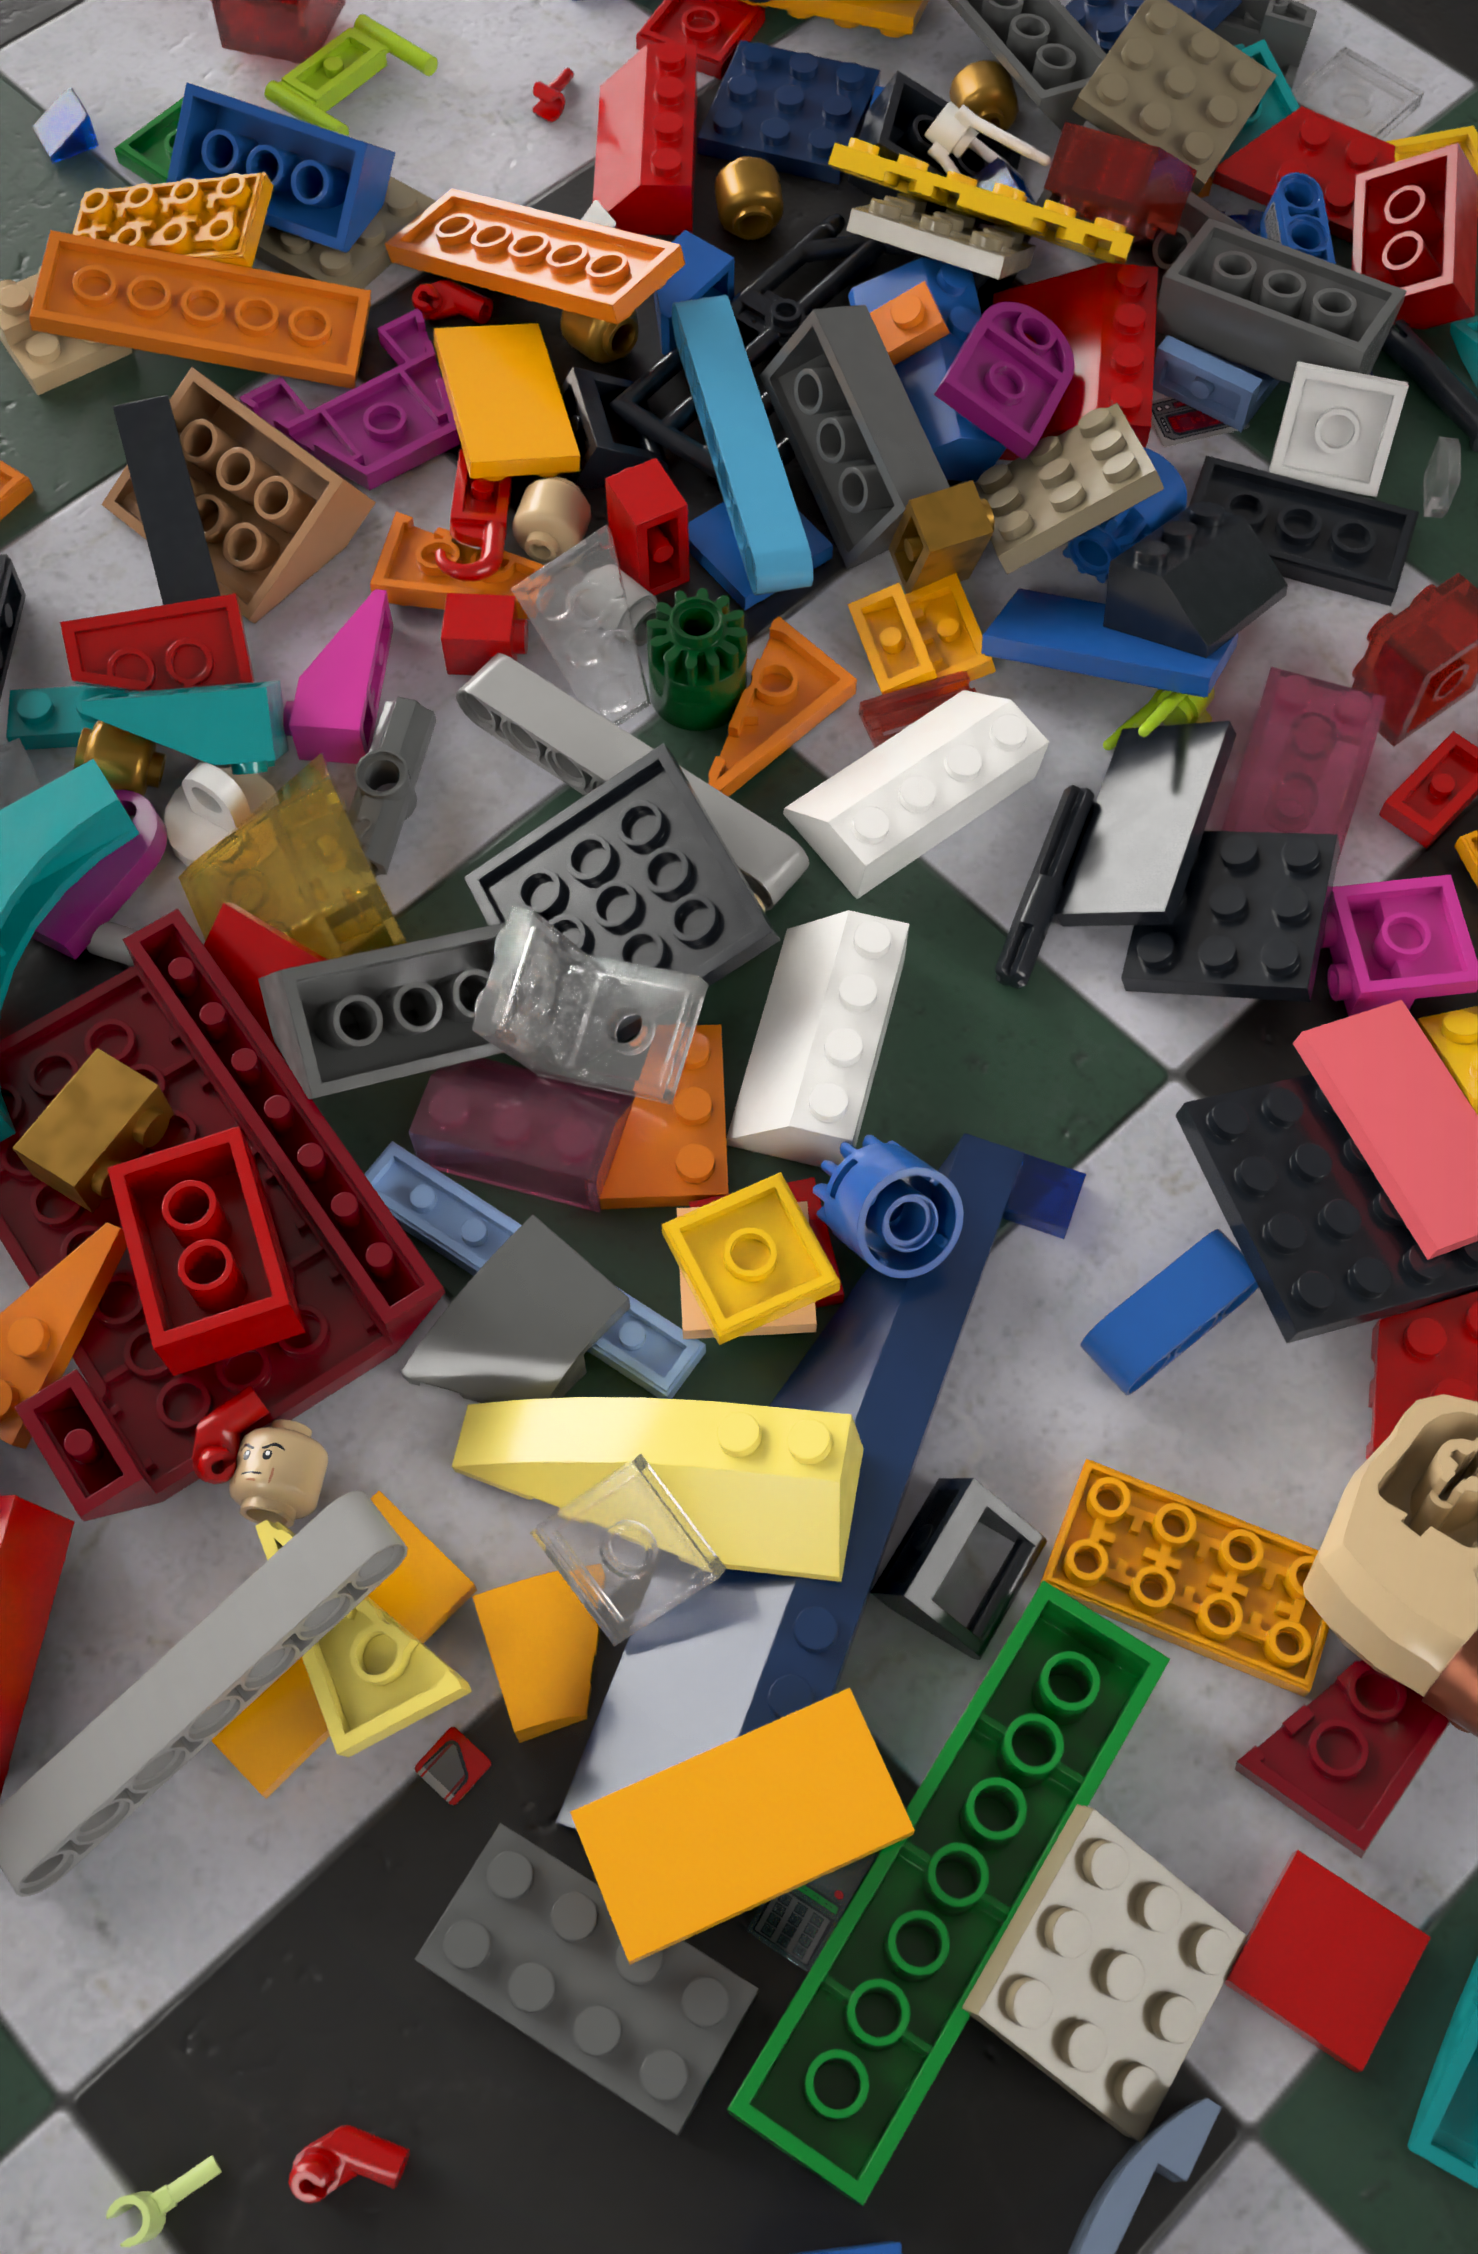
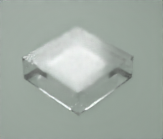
[1423,437,1460,519]

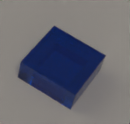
[1003,1154,1086,1239]

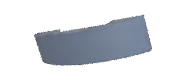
[1068,2098,1222,2254]

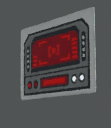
[1152,397,1249,447]

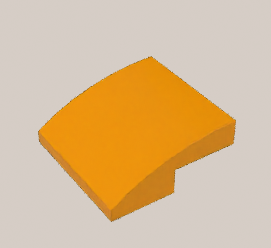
[847,573,996,698]

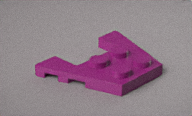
[239,308,461,491]

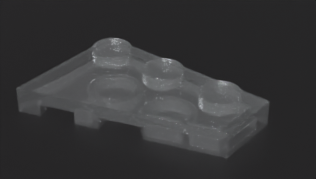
[511,524,651,726]

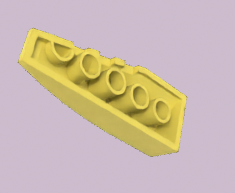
[451,1397,864,1582]

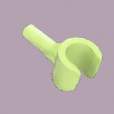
[106,2155,222,2247]

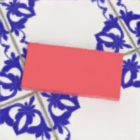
[1293,1000,1478,1260]

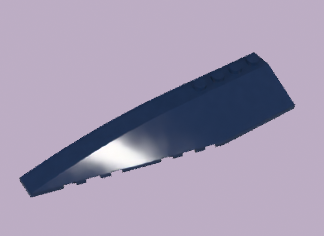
[556,1133,1025,1833]

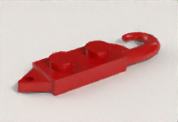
[435,449,513,582]

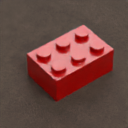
[107,1126,305,1376]

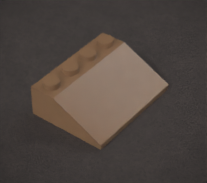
[101,367,376,623]

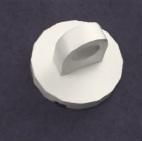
[164,762,285,877]

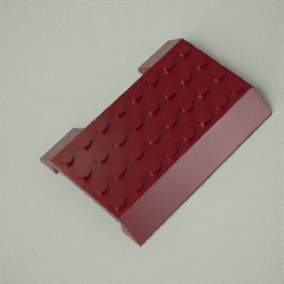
[0,908,445,1522]

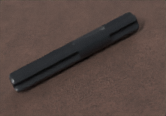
[995,785,1095,989]

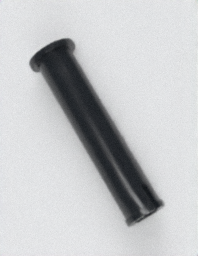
[1381,320,1478,452]

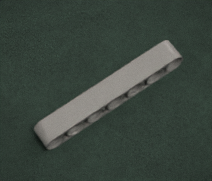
[456,653,809,911]
[0,1490,408,1897]

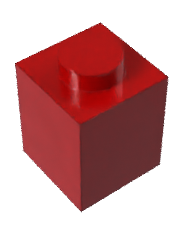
[441,593,529,676]

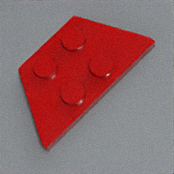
[1212,106,1395,244]
[1366,1291,1478,1459]

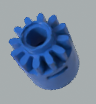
[1062,447,1187,583]
[813,1135,964,1278]

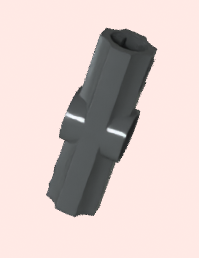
[334,697,436,878]

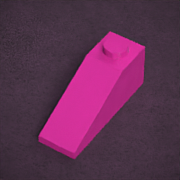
[283,589,394,764]

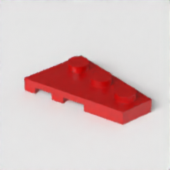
[60,593,255,692]

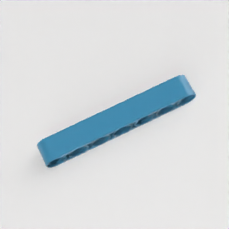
[672,295,813,596]

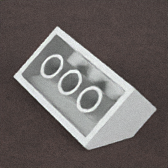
[783,690,1049,899]
[726,910,909,1167]

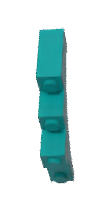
[0,758,140,1142]

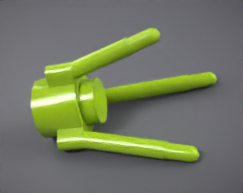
[1103,687,1215,751]

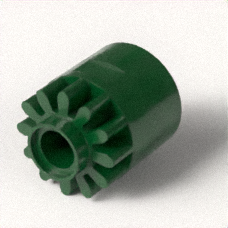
[647,588,747,731]

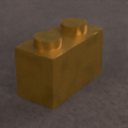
[888,480,995,594]
[13,1048,174,1213]

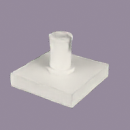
[1268,361,1409,497]

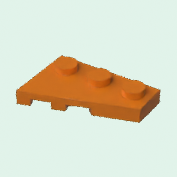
[370,511,549,621]

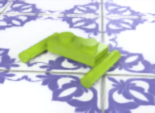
[264,14,438,136]

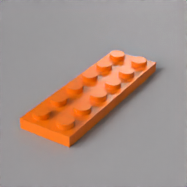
[385,189,685,324]
[29,230,371,389]

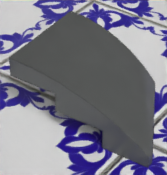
[1213,0,1317,90]
[401,1215,630,1403]

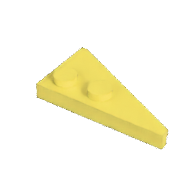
[255,1519,472,1757]

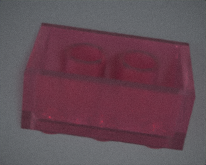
[409,1058,635,1213]

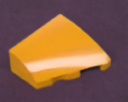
[472,1561,608,1743]

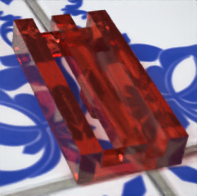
[858,671,977,748]

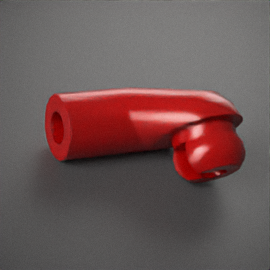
[412,280,493,324]
[192,1385,270,1485]
[289,2125,410,2204]

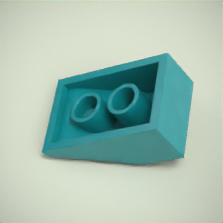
[81,680,289,775]

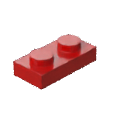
[1379,731,1478,849]

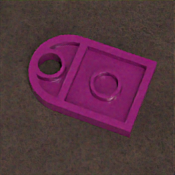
[934,302,1075,460]
[32,790,167,960]

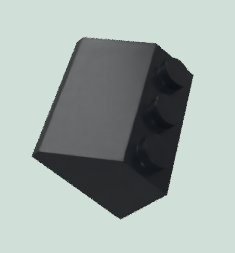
[1103,502,1288,658]

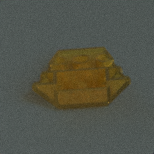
[178,753,408,960]

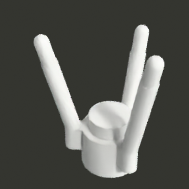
[924,101,1051,183]

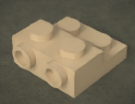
[0,267,133,395]

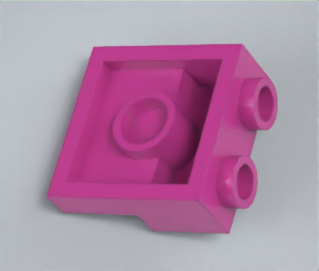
[1321,875,1478,1017]

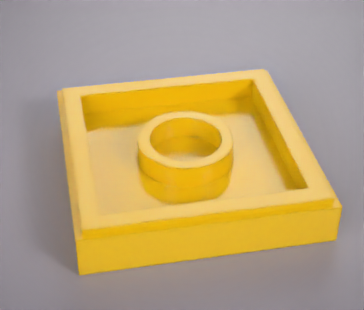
[662,1172,840,1345]

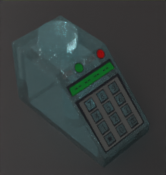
[746,1849,882,1973]

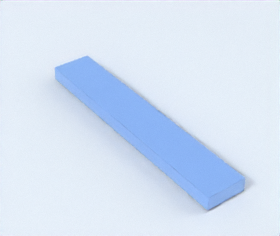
[364,1141,706,1399]

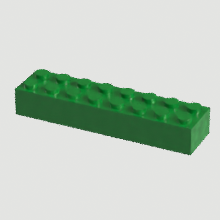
[727,1580,1170,2206]

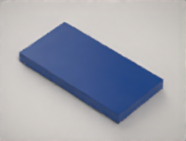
[981,588,1239,698]

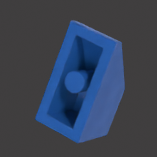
[654,230,734,356]

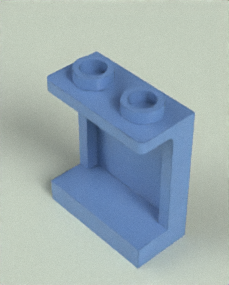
[1153,335,1279,432]

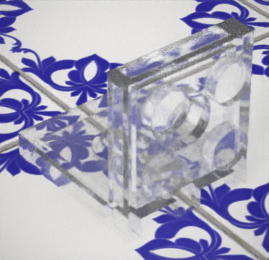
[472,906,708,1105]

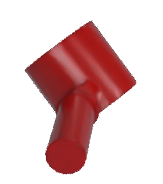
[532,68,574,122]

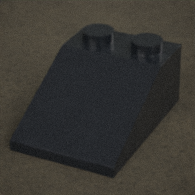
[847,71,1021,226]

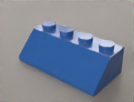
[166,82,396,253]
[848,257,1006,482]

